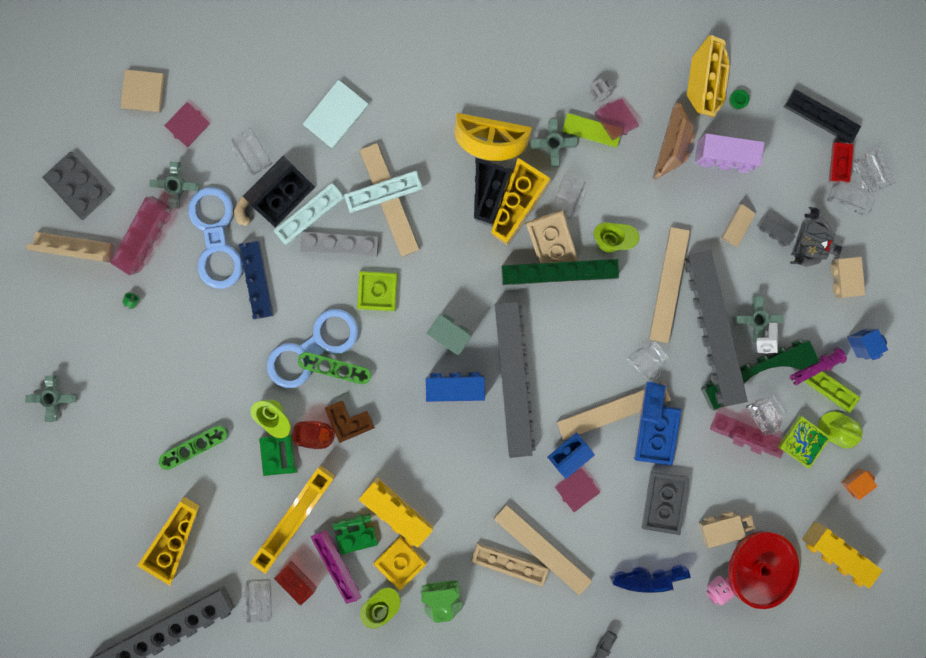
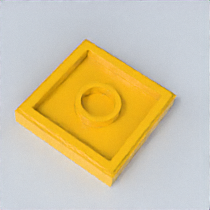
[373,536,427,591]

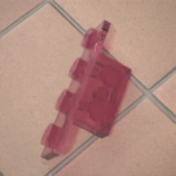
[710,412,784,458]

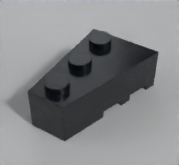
[474,157,513,227]

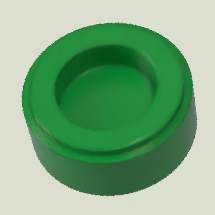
[729,89,750,110]

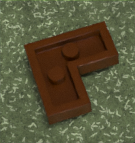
[325,400,375,443]

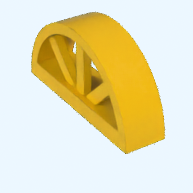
[454,113,532,161]

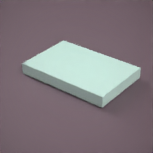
[303,80,369,149]

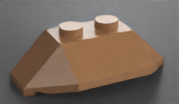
[652,102,695,180]

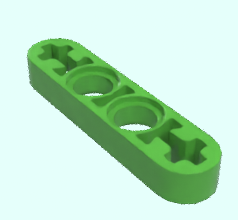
[298,352,371,385]
[158,425,228,470]

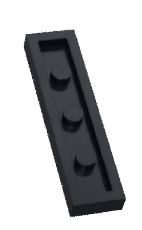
[783,89,862,144]

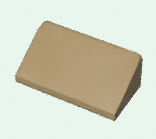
[720,204,755,247]

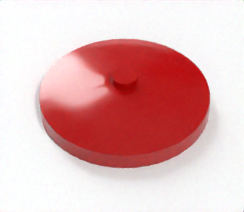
[728,531,799,609]

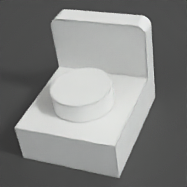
[757,323,778,353]

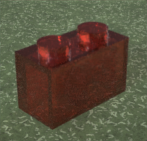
[274,561,317,606]

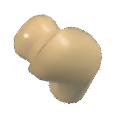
[234,197,250,226]

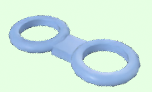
[188,187,243,289]
[267,309,358,388]

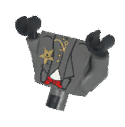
[790,206,842,267]

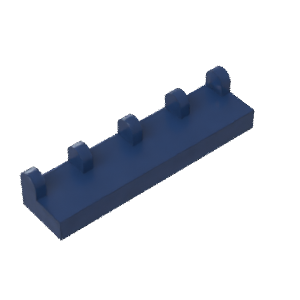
[239,241,274,320]

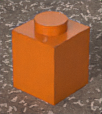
[841,469,877,500]

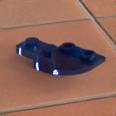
[610,565,691,593]

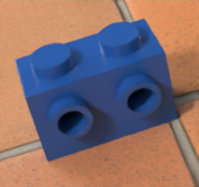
[847,329,888,360]
[547,432,595,479]

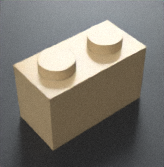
[830,257,865,298]

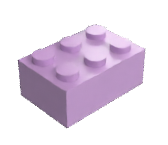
[695,134,765,173]

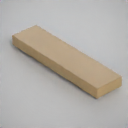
[471,543,549,587]

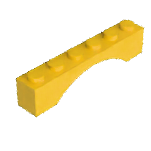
[250,465,336,574]

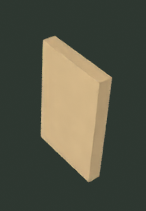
[525,210,579,263]

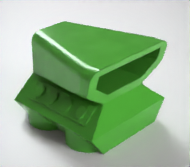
[421,580,462,623]

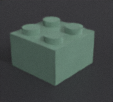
[426,313,472,356]

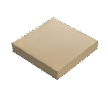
[121,70,164,113]

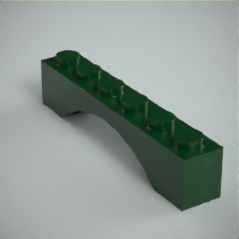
[501,259,619,286]
[701,338,819,411]

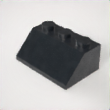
[243,155,315,228]

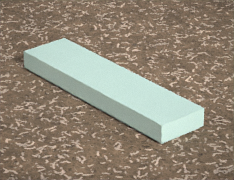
[344,170,423,214]
[273,182,345,246]

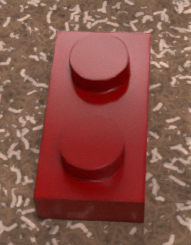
[829,142,854,183]

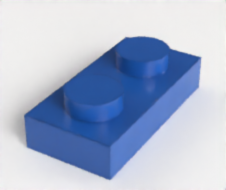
[640,381,666,424]

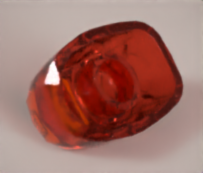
[292,421,335,449]

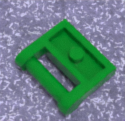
[259,434,298,476]

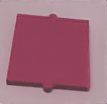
[595,98,639,141]
[164,102,210,148]
[555,467,600,512]

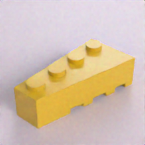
[491,158,551,246]
[358,477,434,548]
[137,496,200,586]
[801,521,883,589]

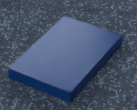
[634,406,682,465]

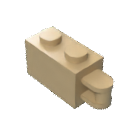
[698,511,755,548]

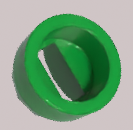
[122,292,140,309]

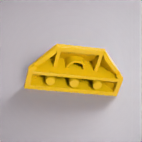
[687,35,730,117]

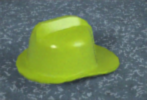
[593,222,640,253]
[250,399,291,438]
[818,411,863,449]
[360,588,401,629]

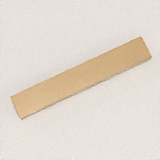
[360,143,419,257]
[649,227,690,343]
[557,382,671,440]
[494,504,592,596]

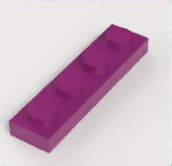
[310,529,362,604]

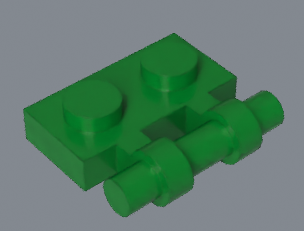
[333,514,378,555]

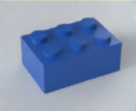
[425,372,485,402]

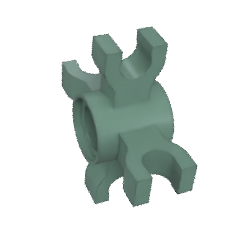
[530,119,578,168]
[149,162,200,209]
[733,296,783,343]
[25,375,77,422]

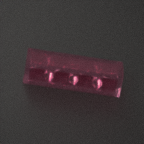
[110,196,173,275]

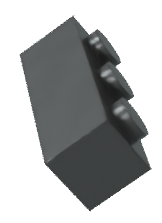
[757,215,796,247]

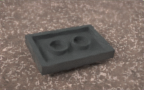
[42,152,111,220]
[641,471,690,535]

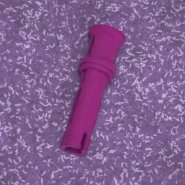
[790,347,847,386]

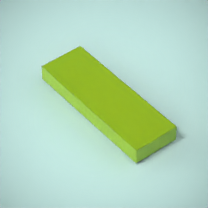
[562,113,622,148]
[804,371,861,413]

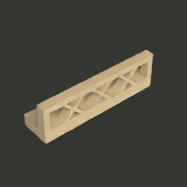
[26,232,113,263]

